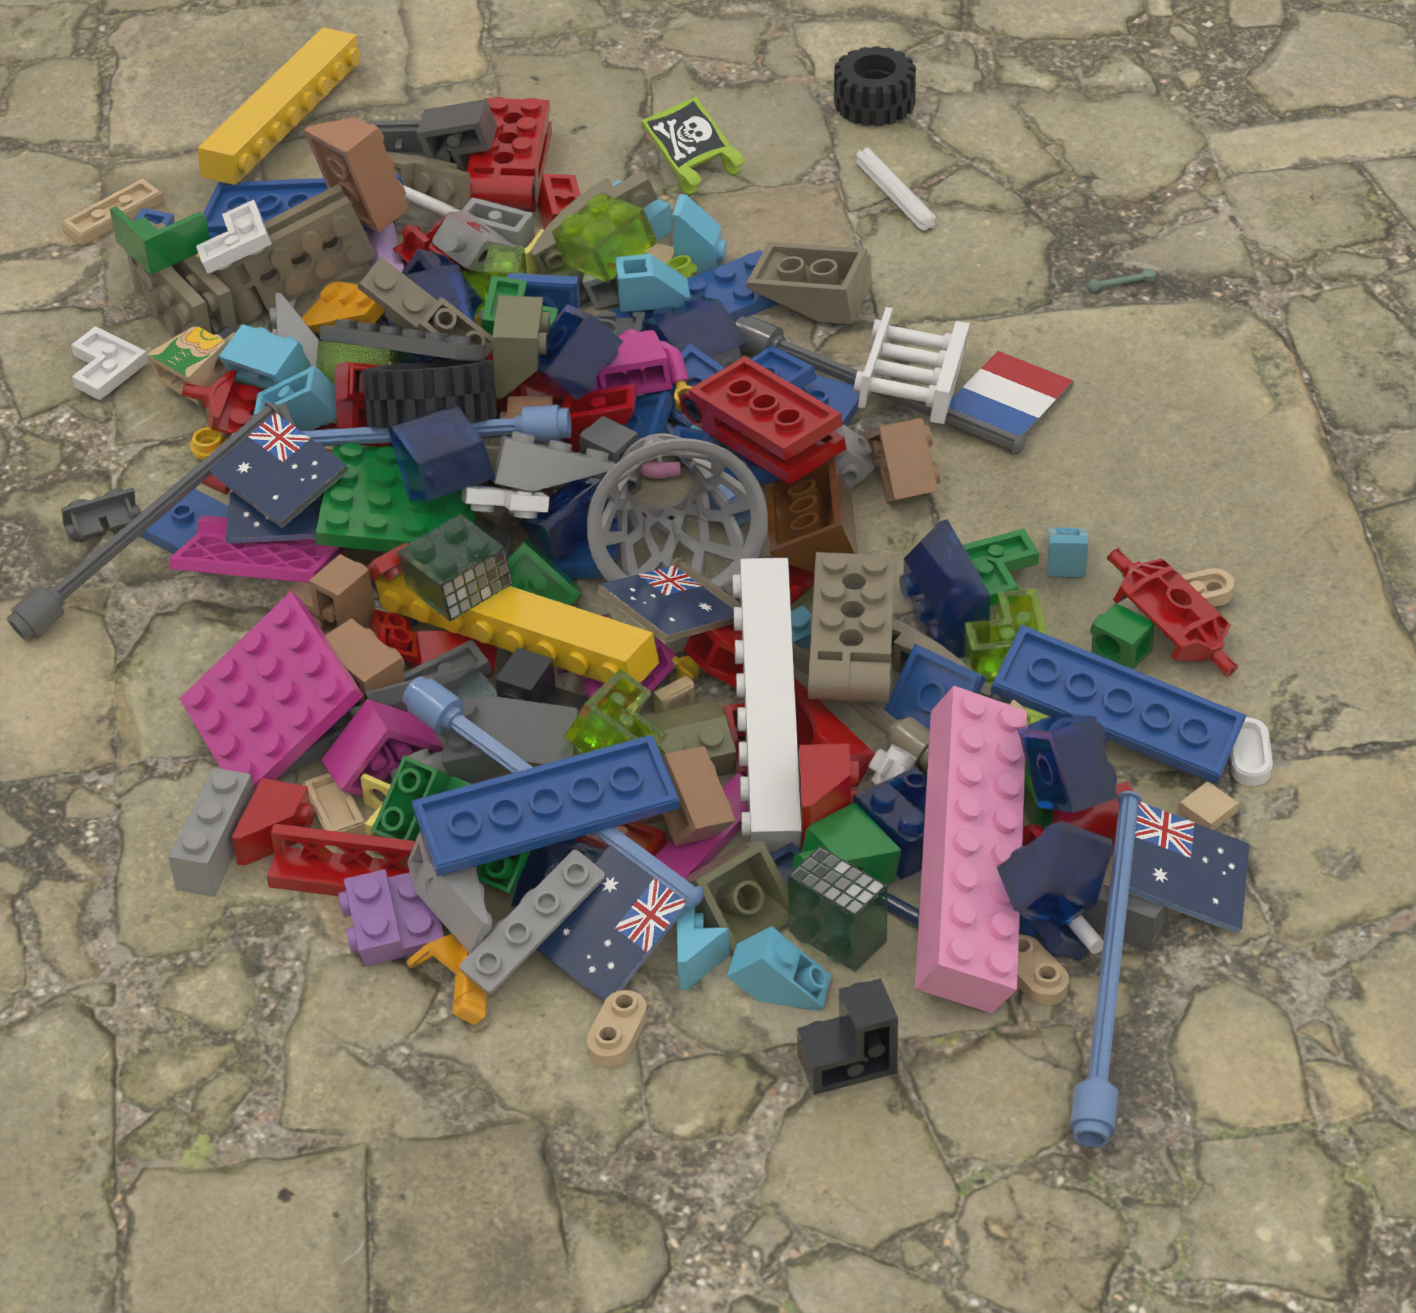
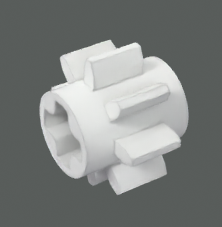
[868,744,921,795]

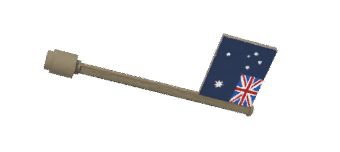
[597,557,930,773]

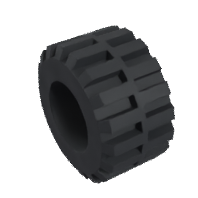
[834,46,916,126]

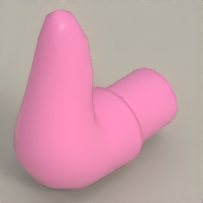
[640,459,680,479]

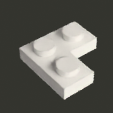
[196,200,272,274]
[71,326,149,400]
[461,485,549,518]

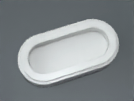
[1229,718,1273,786]

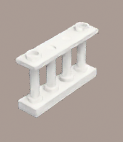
[854,307,970,424]

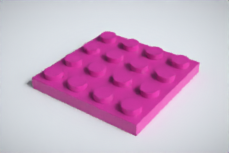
[179,591,364,791]

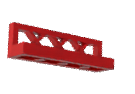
[267,824,416,896]

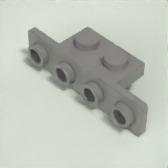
[460,850,605,994]

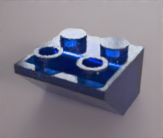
[853,767,927,880]
[996,821,1113,927]

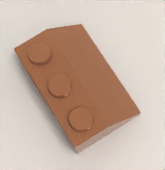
[304,117,409,233]

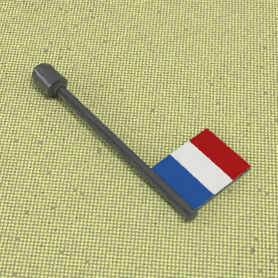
[731,316,1073,455]

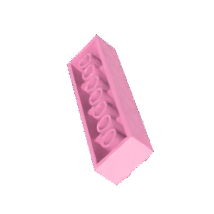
[915,685,1027,1014]

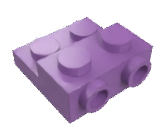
[338,869,444,967]

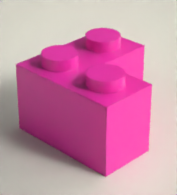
[321,699,444,797]

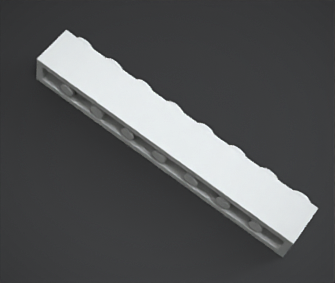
[732,558,801,852]

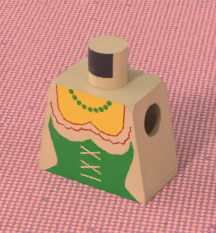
[147,326,235,404]

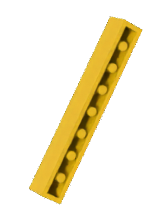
[198,27,361,185]
[375,555,659,692]

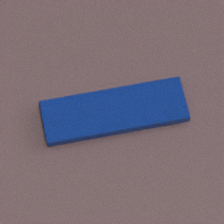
[990,625,1247,784]
[412,735,680,877]

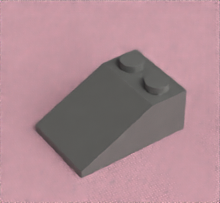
[442,695,580,784]

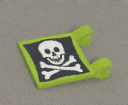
[641,96,745,195]

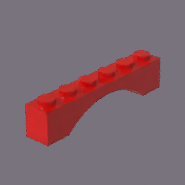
[683,624,875,787]

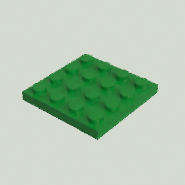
[315,443,482,559]

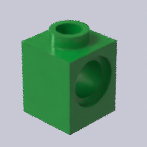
[1090,603,1155,669]

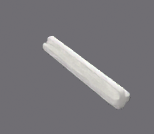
[856,148,936,231]

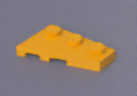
[301,281,386,335]

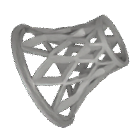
[587,433,768,589]

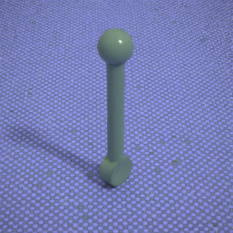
[1087,268,1156,293]

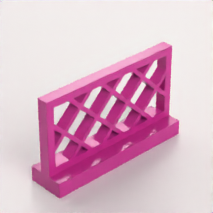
[169,515,346,583]

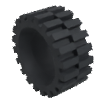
[363,359,497,428]

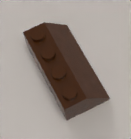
[765,458,858,573]

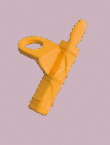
[406,934,487,1025]

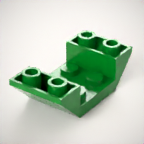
[371,755,531,894]

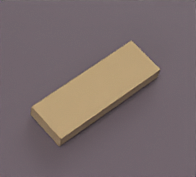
[61,179,164,246]

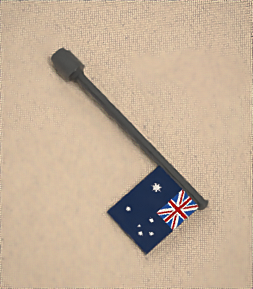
[6,402,349,641]

